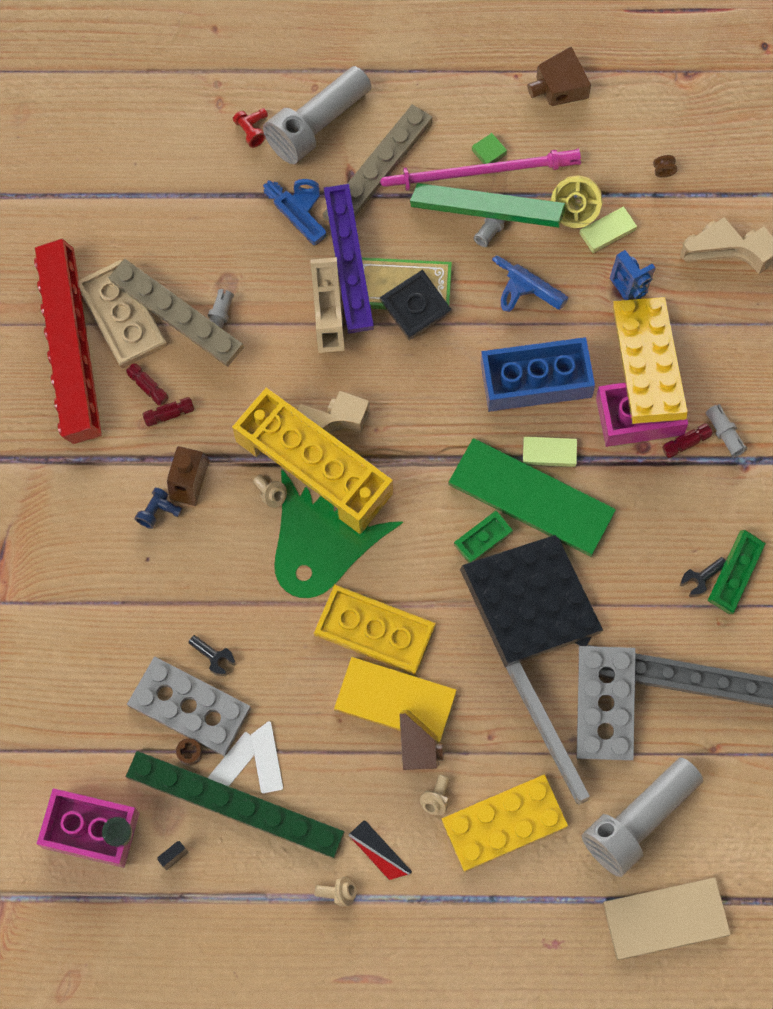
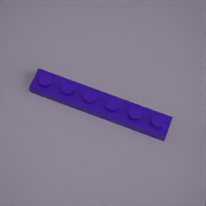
[324,184,374,334]

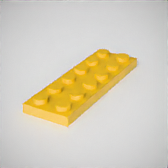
[613,297,687,424]

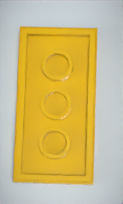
[314,584,436,675]
[334,657,457,744]

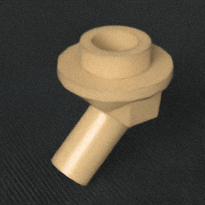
[253,474,287,508]
[420,775,450,815]
[314,877,356,906]

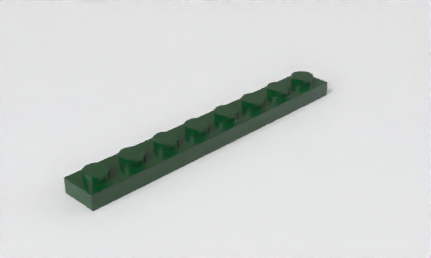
[125,751,345,859]

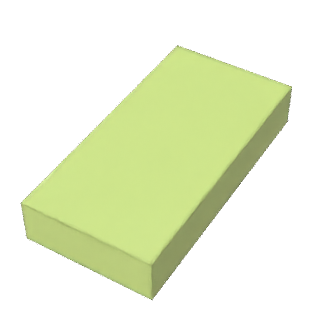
[579,206,637,253]
[523,437,577,467]

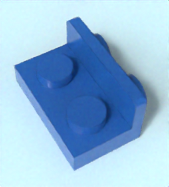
[609,250,656,300]

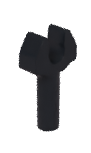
[680,557,726,597]
[188,635,236,677]

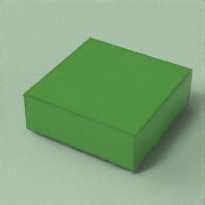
[472,133,507,164]

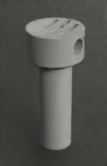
[263,66,371,164]
[581,757,703,877]

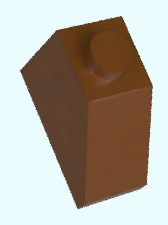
[400,710,444,770]

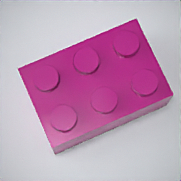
[596,383,688,447]
[36,788,140,868]

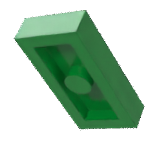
[454,511,513,563]

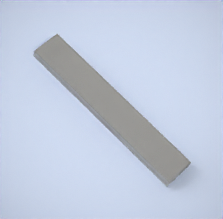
[506,662,590,805]

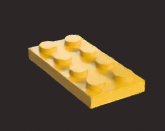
[441,774,568,872]

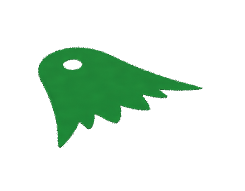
[274,469,403,598]

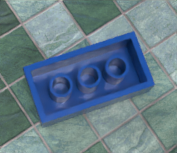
[480,337,595,412]

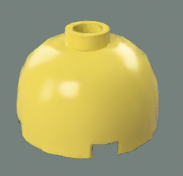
[551,175,603,228]

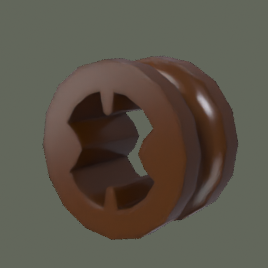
[653,155,678,178]
[176,738,202,766]

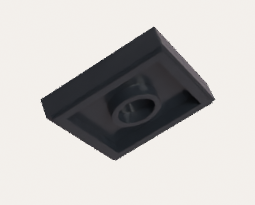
[380,269,452,341]

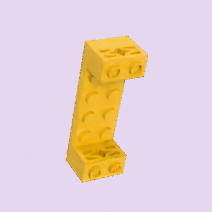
[232,387,393,534]

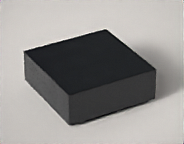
[157,841,189,870]

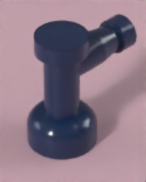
[134,487,183,529]

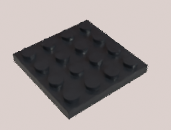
[460,535,603,667]

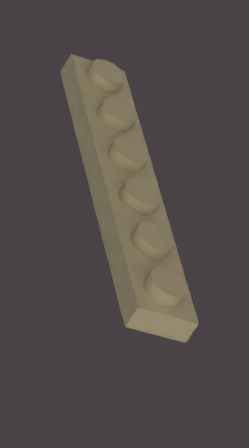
[323,104,432,222]
[108,259,244,367]

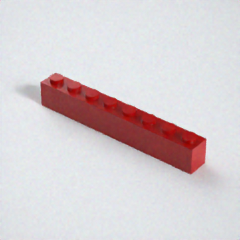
[34,238,102,444]

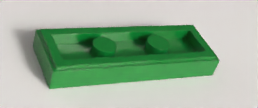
[707,530,766,614]

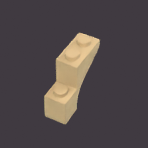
[680,217,773,274]
[298,391,370,433]

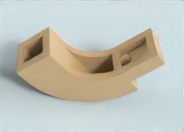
[311,257,344,353]

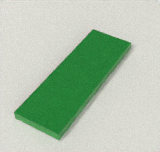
[448,438,616,557]

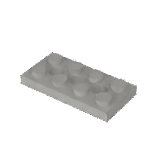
[576,646,635,760]
[127,656,251,757]

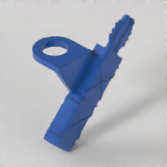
[263,179,326,246]
[492,255,568,312]

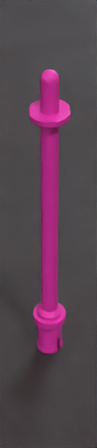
[380,148,581,191]

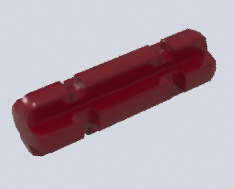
[126,363,169,406]
[143,397,194,427]
[662,423,713,458]

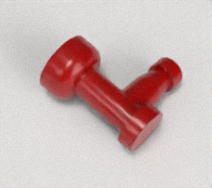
[233,108,268,148]

